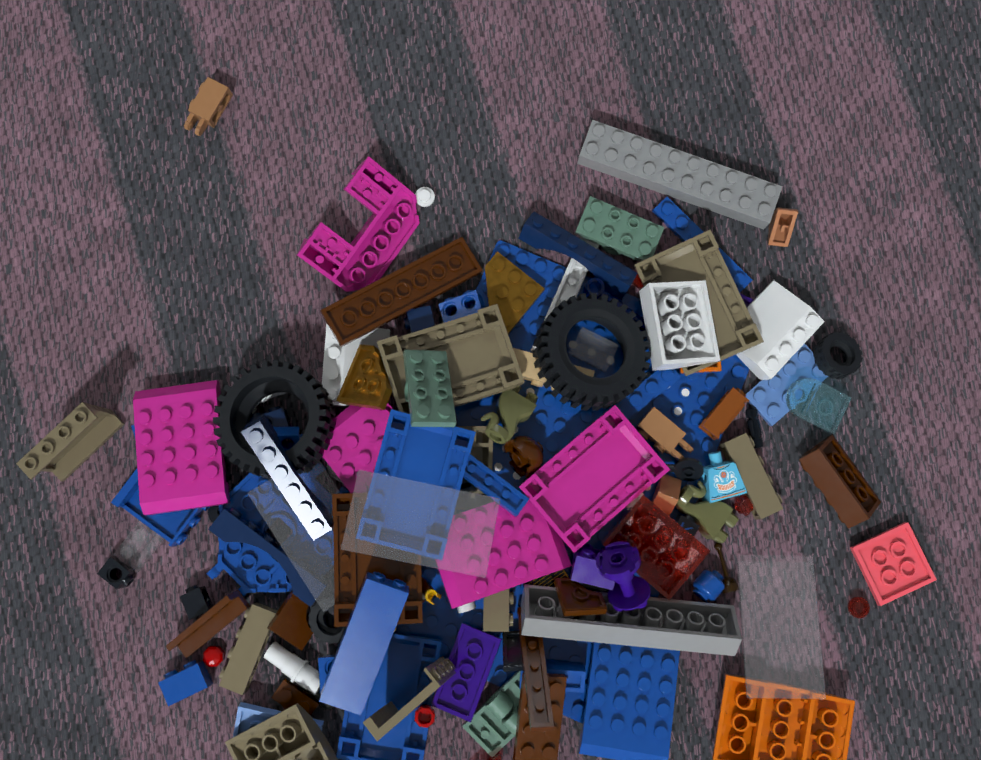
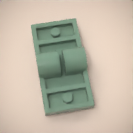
[574,196,664,262]
[403,350,456,427]
[462,671,521,757]

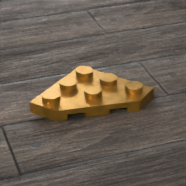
[485,251,545,334]
[336,344,392,410]

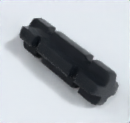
[745,408,763,448]

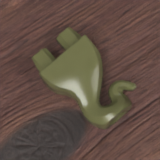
[481,386,538,444]
[675,481,739,543]

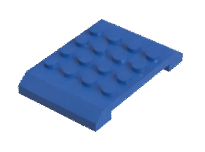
[356,409,476,560]
[336,632,442,760]
[578,642,680,760]

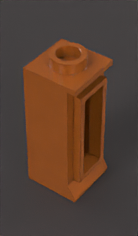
[698,387,750,440]

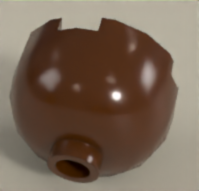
[504,436,544,478]

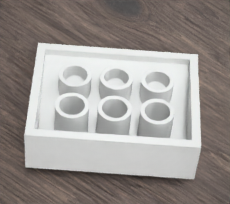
[639,280,720,371]
[736,280,825,380]
[322,324,390,408]

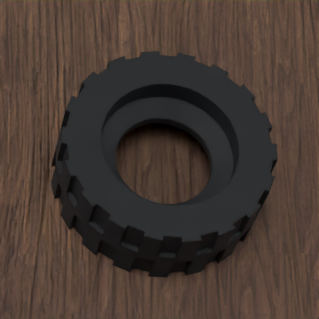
[813,332,863,379]
[308,593,346,644]

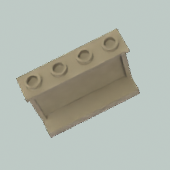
[16,402,125,482]
[363,656,456,741]

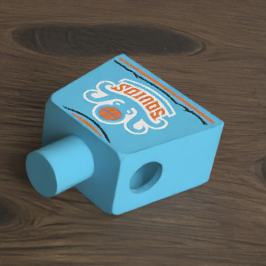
[700,451,747,503]

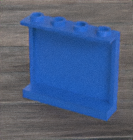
[111,469,227,547]

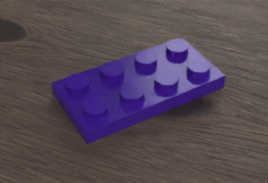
[431,623,502,722]

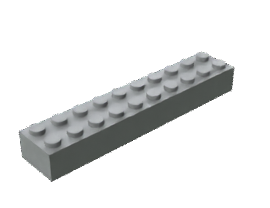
[577,120,783,230]
[521,584,742,656]

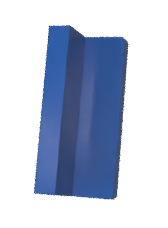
[519,660,586,693]

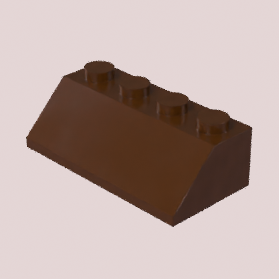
[799,434,881,529]

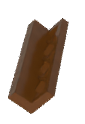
[165,590,251,658]

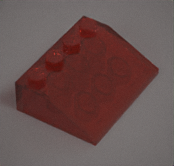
[601,495,710,600]

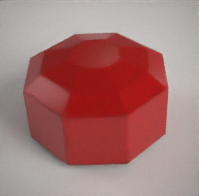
[203,645,225,667]
[414,705,435,728]

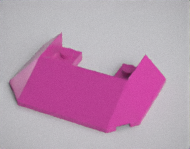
[297,156,420,292]

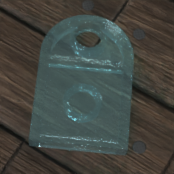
[786,378,851,434]

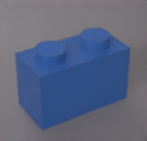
[158,660,213,706]

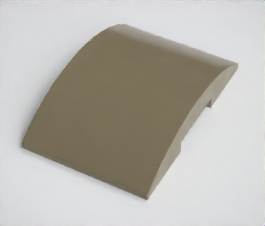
[225,703,338,760]

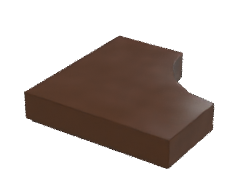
[554,578,607,617]
[267,591,313,651]

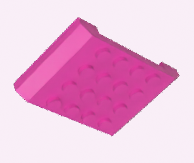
[133,380,230,516]
[319,402,394,493]
[519,405,670,553]
[435,492,572,609]

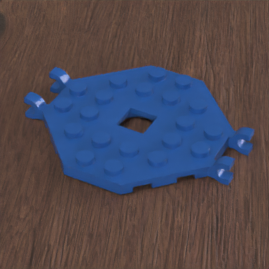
[206,462,350,596]

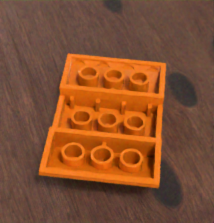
[712,674,855,760]

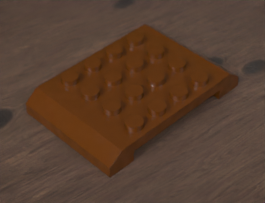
[332,493,423,627]

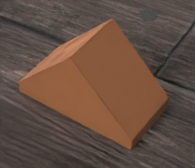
[768,208,798,247]
[647,474,682,519]

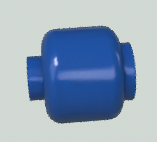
[693,570,725,602]

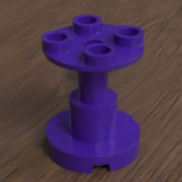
[596,542,651,611]

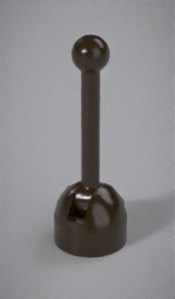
[714,542,739,593]

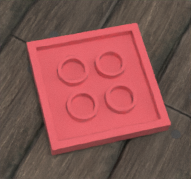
[850,522,937,606]

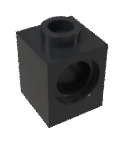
[97,556,137,589]
[180,585,213,620]

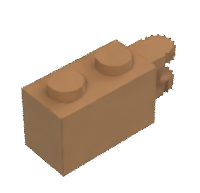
[184,77,233,136]
[635,407,694,460]

